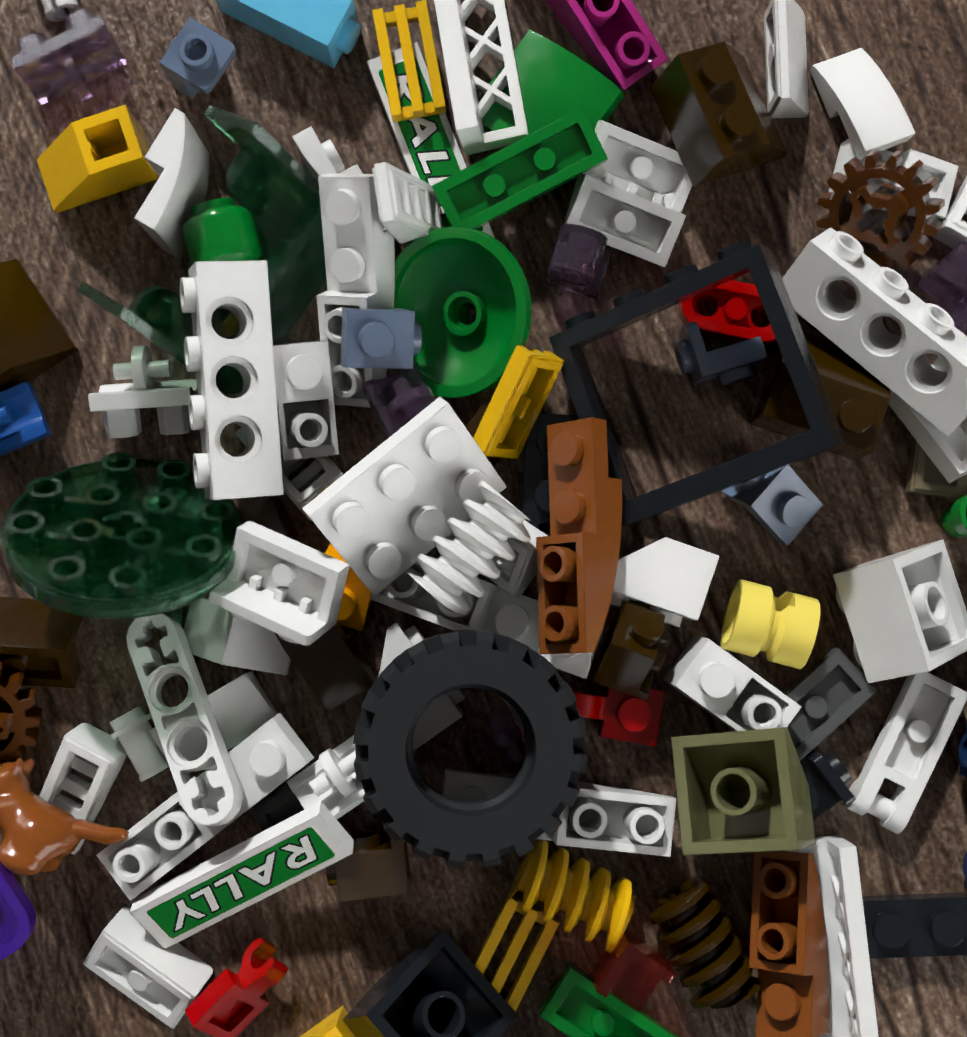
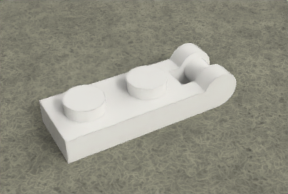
[844,672,967,834]

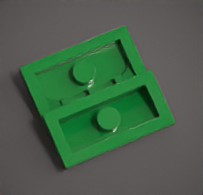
[478,29,624,135]

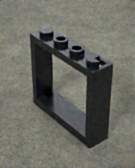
[549,240,846,527]

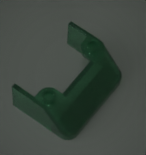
[77,105,326,394]

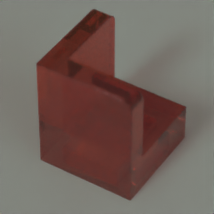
[590,930,677,1011]

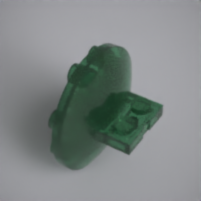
[1,452,242,625]

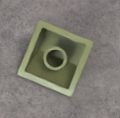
[671,727,816,855]

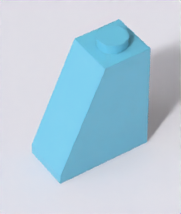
[216,0,361,68]

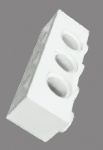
[782,227,967,437]
[180,260,284,500]

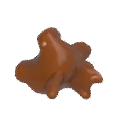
[0,758,129,876]

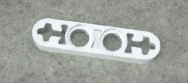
[126,611,243,826]

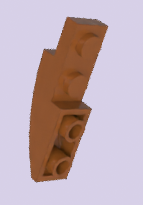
[536,417,622,654]
[749,851,830,1037]

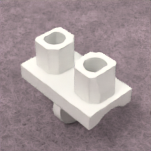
[88,346,198,439]
[287,735,365,820]

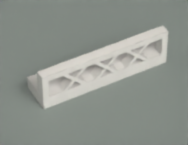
[434,0,529,155]
[786,835,879,1037]

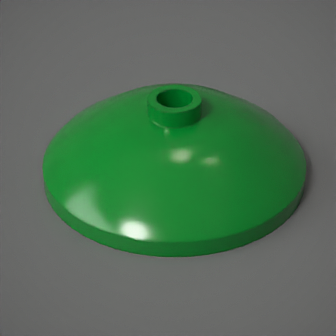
[394,227,532,398]

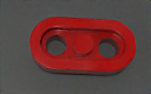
[678,280,776,346]

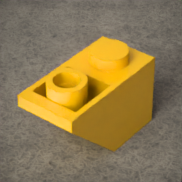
[37,104,159,213]

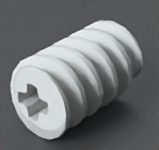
[408,481,531,615]

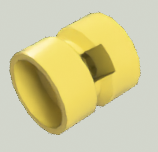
[720,579,820,669]

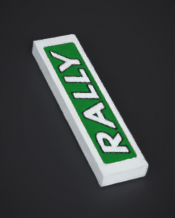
[367,42,495,238]
[130,801,354,949]

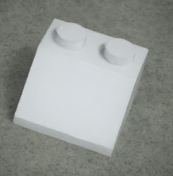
[833,539,967,683]

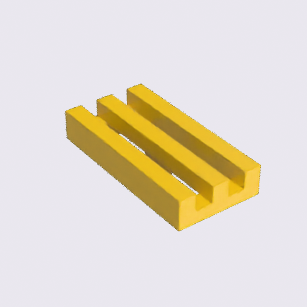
[372,0,447,123]
[473,345,564,459]
[474,893,560,1012]

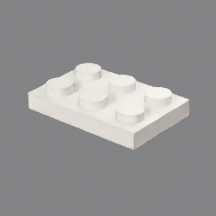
[302,397,507,596]

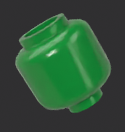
[182,198,262,266]

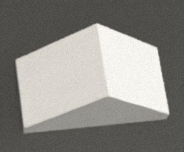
[184,596,291,675]

